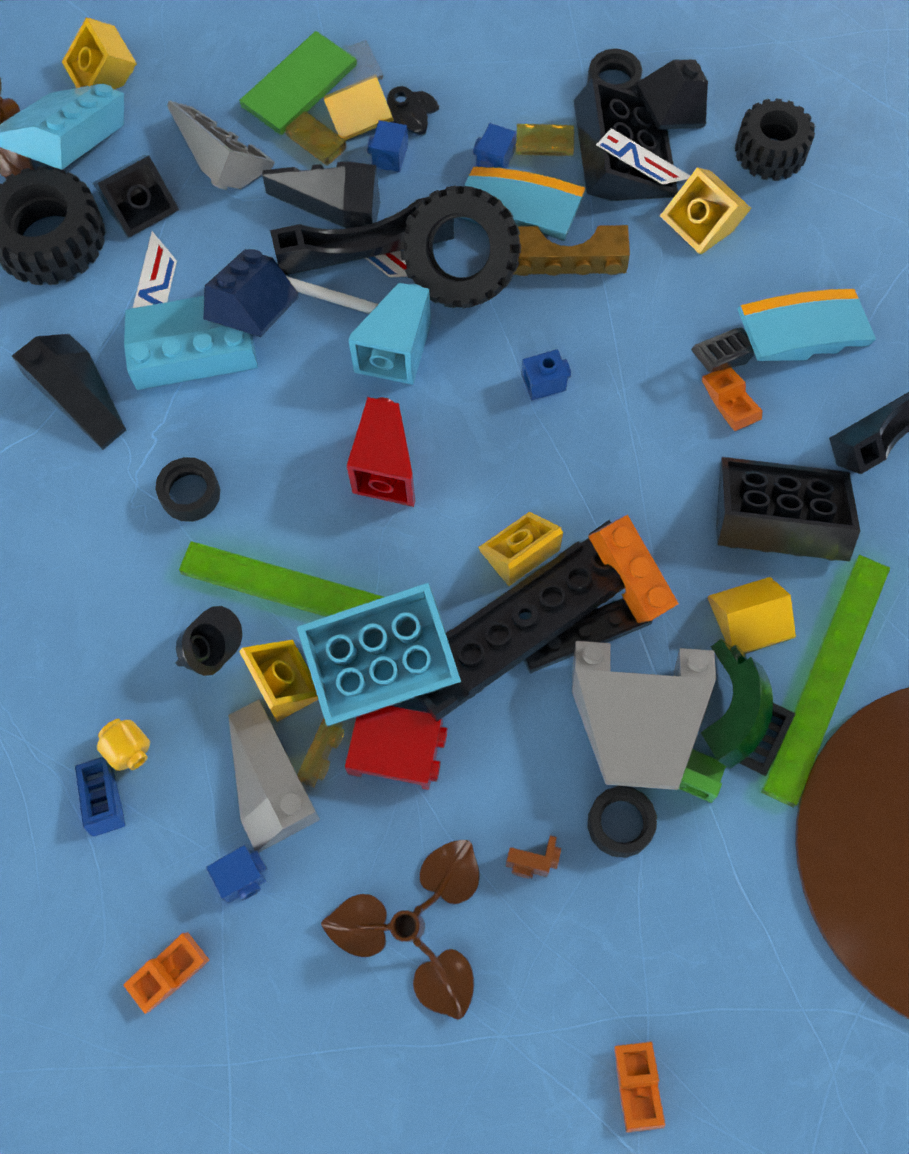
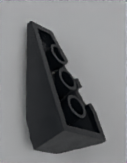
[12,334,126,450]

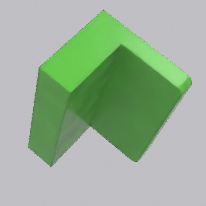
[679,749,726,803]

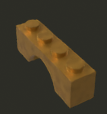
[513,225,630,276]

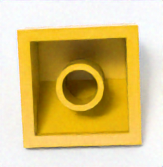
[62,17,137,90]
[660,167,752,254]

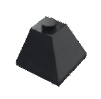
[635,59,708,129]

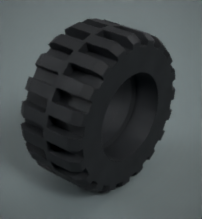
[0,166,106,285]
[400,186,521,308]

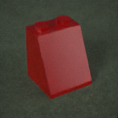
[347,397,415,507]

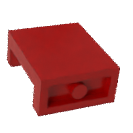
[345,706,448,790]

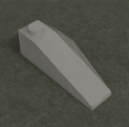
[167,101,275,190]
[228,700,320,853]

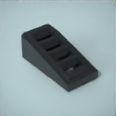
[691,328,755,372]
[739,703,796,776]

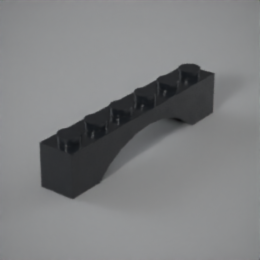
[270,197,454,275]
[829,392,909,474]

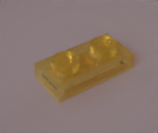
[285,111,347,166]
[516,124,574,156]
[297,718,345,788]

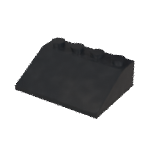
[574,78,678,201]
[716,457,860,562]

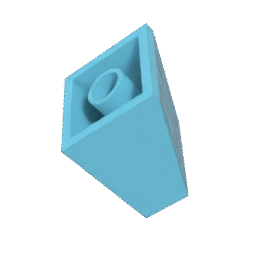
[349,283,431,385]

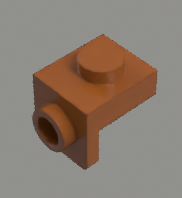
[506,835,562,879]

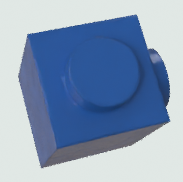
[367,120,408,172]
[473,123,516,169]
[521,349,571,401]
[206,845,267,903]

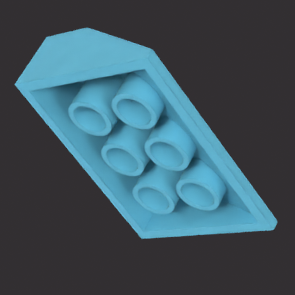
[0,84,124,170]
[124,296,258,390]
[297,583,461,727]

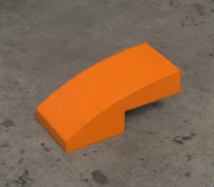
[702,368,763,431]
[123,932,210,1014]
[614,1042,665,1133]

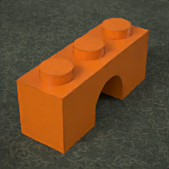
[588,514,679,623]

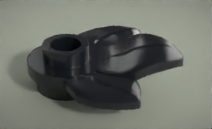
[387,86,439,135]

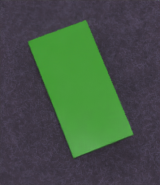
[239,31,357,136]

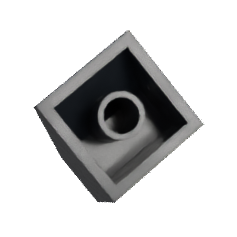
[93,155,179,238]

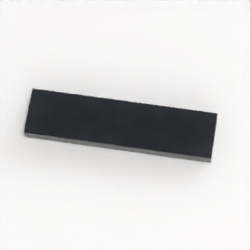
[524,598,653,674]

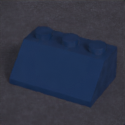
[203,249,298,337]

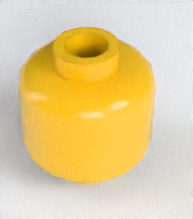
[97,719,150,771]

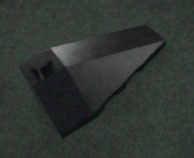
[262,161,380,228]

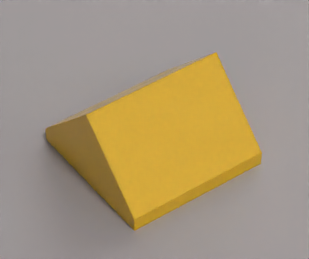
[324,74,394,142]
[478,512,563,586]
[708,577,796,654]
[239,640,319,722]

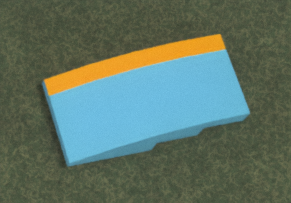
[459,167,586,241]
[737,289,876,361]

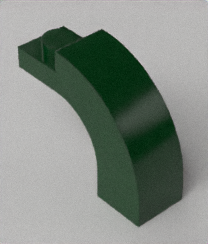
[700,639,773,769]

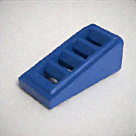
[75,757,125,836]

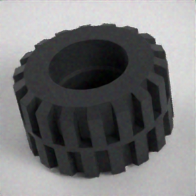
[735,98,815,181]

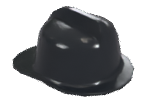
[175,606,243,676]

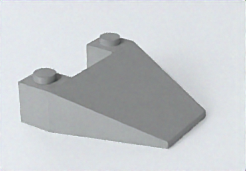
[572,641,716,790]

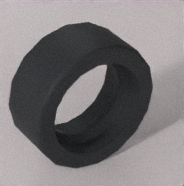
[587,48,643,93]
[155,457,221,522]
[587,786,657,858]

